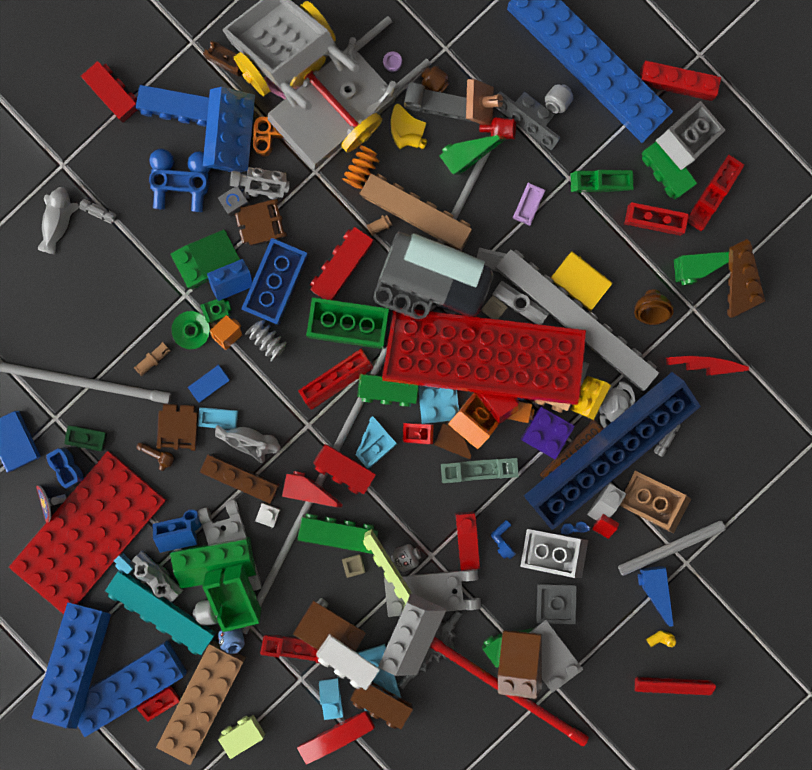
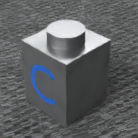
[218,187,250,217]

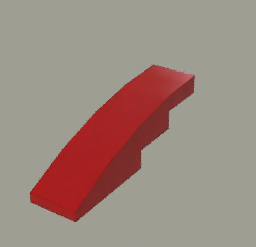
[687,155,744,231]
[666,356,749,376]
[297,711,375,765]

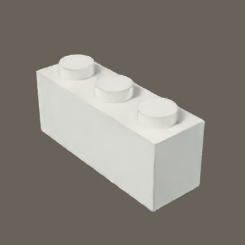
[316,634,379,690]

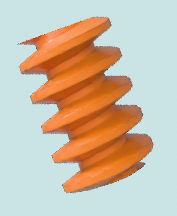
[342,145,379,189]

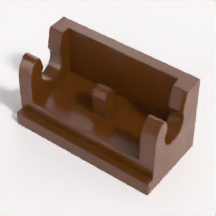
[203,40,242,77]

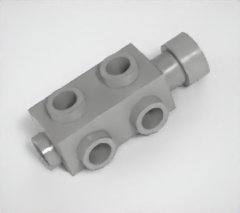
[230,167,289,199]

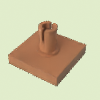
[466,79,503,125]

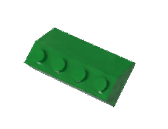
[306,297,389,349]
[170,537,256,588]

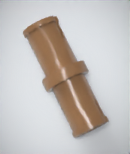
[134,342,171,376]

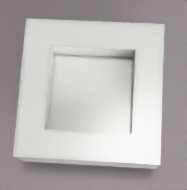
[256,503,280,528]

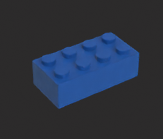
[203,87,255,172]
[241,238,309,325]

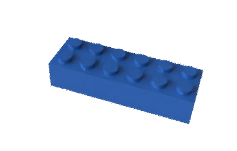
[32,603,111,729]
[78,640,187,737]

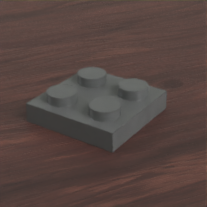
[536,584,576,624]

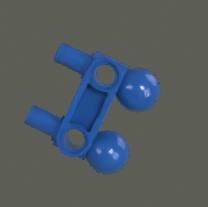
[149,148,211,212]

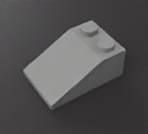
[521,529,588,578]
[529,620,583,693]

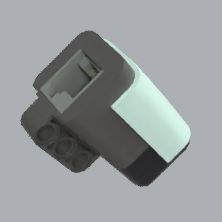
[373,232,494,319]

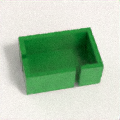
[202,564,261,632]

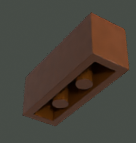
[351,681,413,729]

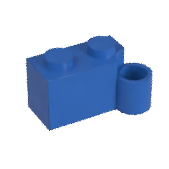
[153,510,202,553]

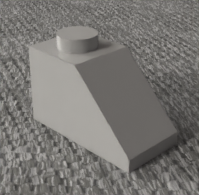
[587,483,626,521]

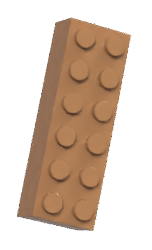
[156,640,246,765]

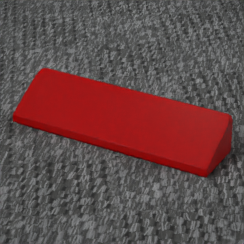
[298,349,373,410]
[635,677,716,695]

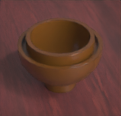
[634,289,674,325]

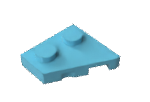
[355,416,397,469]

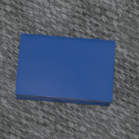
[0,411,41,473]

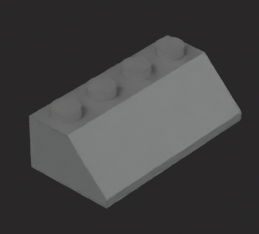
[378,593,446,676]

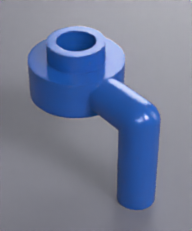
[491,520,516,559]

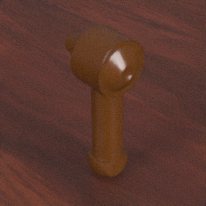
[136,442,175,471]

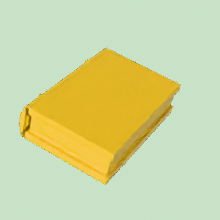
[551,251,613,311]

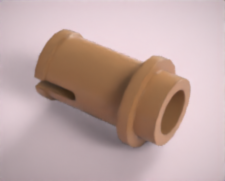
[367,215,392,236]

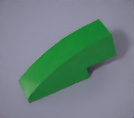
[570,170,633,192]

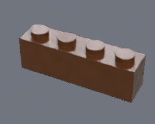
[200,454,280,504]

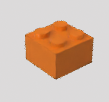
[448,393,499,449]

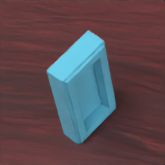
[198,407,238,429]

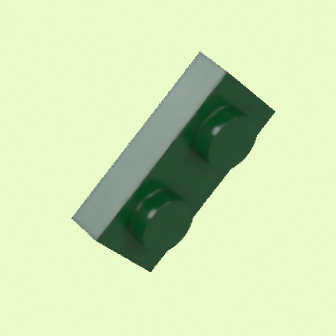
[64,425,107,451]

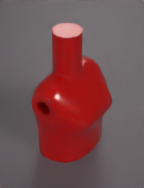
[479,118,516,139]

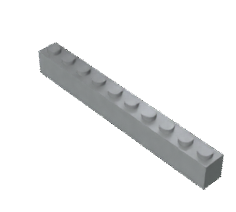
[495,249,659,391]

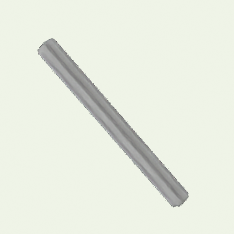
[618,521,726,576]

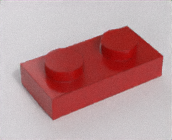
[137,686,180,722]

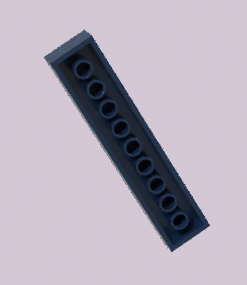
[524,372,701,530]

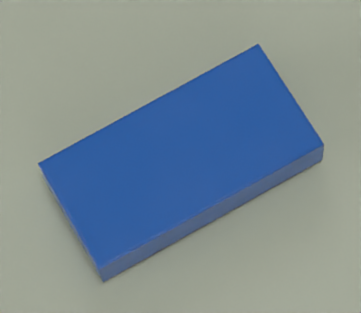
[188,365,230,403]

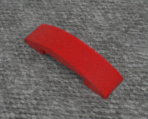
[260,635,321,664]

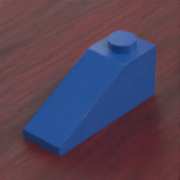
[638,566,673,626]

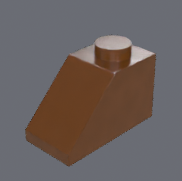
[434,421,471,459]

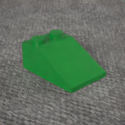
[440,135,506,175]
[170,230,240,290]
[674,252,729,285]

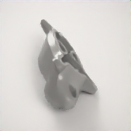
[38,187,79,254]
[215,425,281,463]

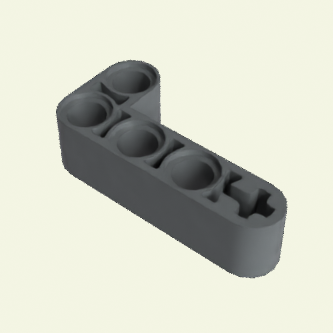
[404,83,474,122]

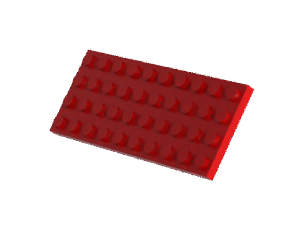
[382,308,586,405]

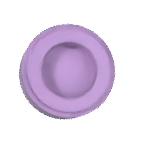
[383,51,402,72]

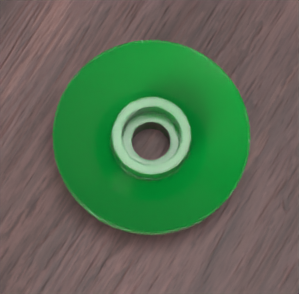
[171,311,210,349]

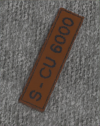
[540,420,603,478]

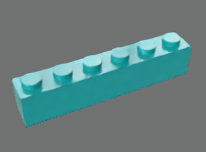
[105,571,216,655]

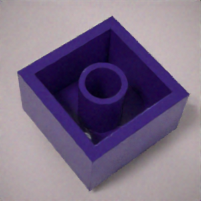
[520,407,575,460]

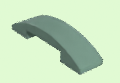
[441,458,519,483]

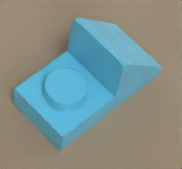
[319,678,344,720]

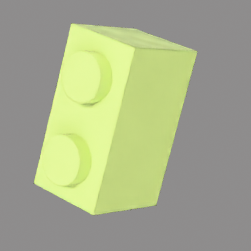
[218,715,265,759]

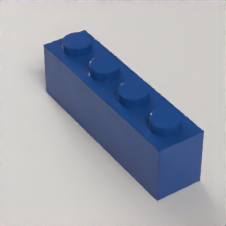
[136,85,209,127]

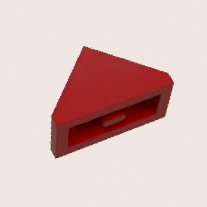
[403,423,433,444]

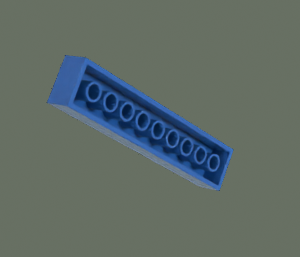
[507,0,673,143]

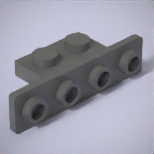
[495,91,560,150]

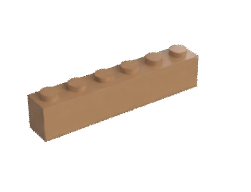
[360,174,472,251]

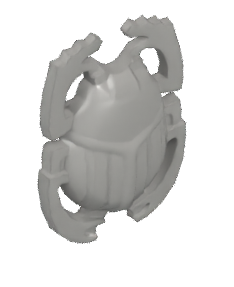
[599,382,635,429]

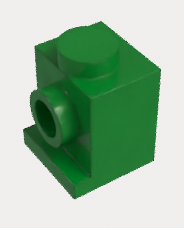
[200,298,232,324]

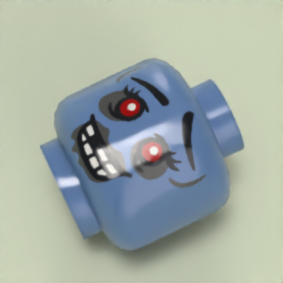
[218,628,245,654]

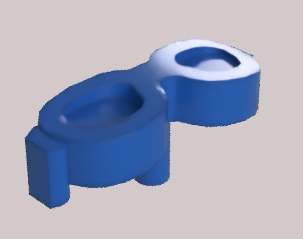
[560,521,590,535]

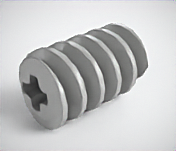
[245,319,287,362]

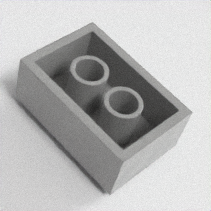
[656,101,725,170]

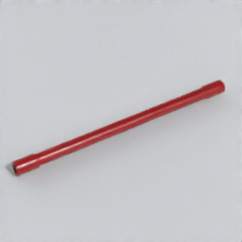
[430,636,589,747]

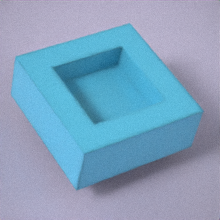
[114,553,134,574]

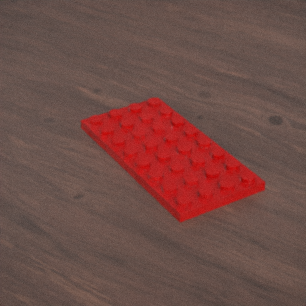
[9,451,166,615]

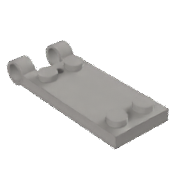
[198,499,262,591]
[384,569,481,617]

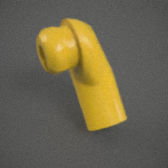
[646,631,676,647]

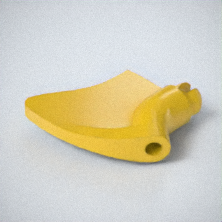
[391,104,427,149]

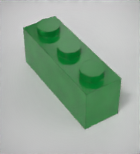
[641,142,697,199]
[357,374,418,407]

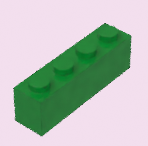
[298,513,378,554]

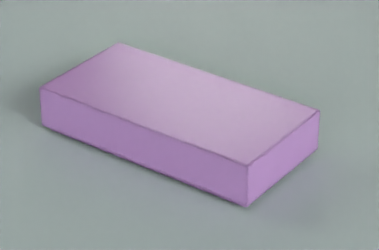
[512,183,545,226]

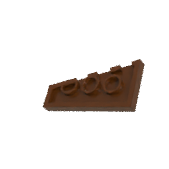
[727,239,765,318]

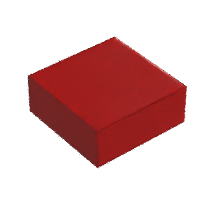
[592,514,619,539]

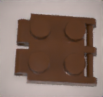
[235,199,287,246]
[157,404,198,451]

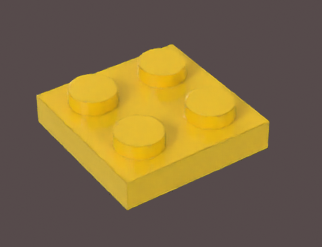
[570,376,611,420]

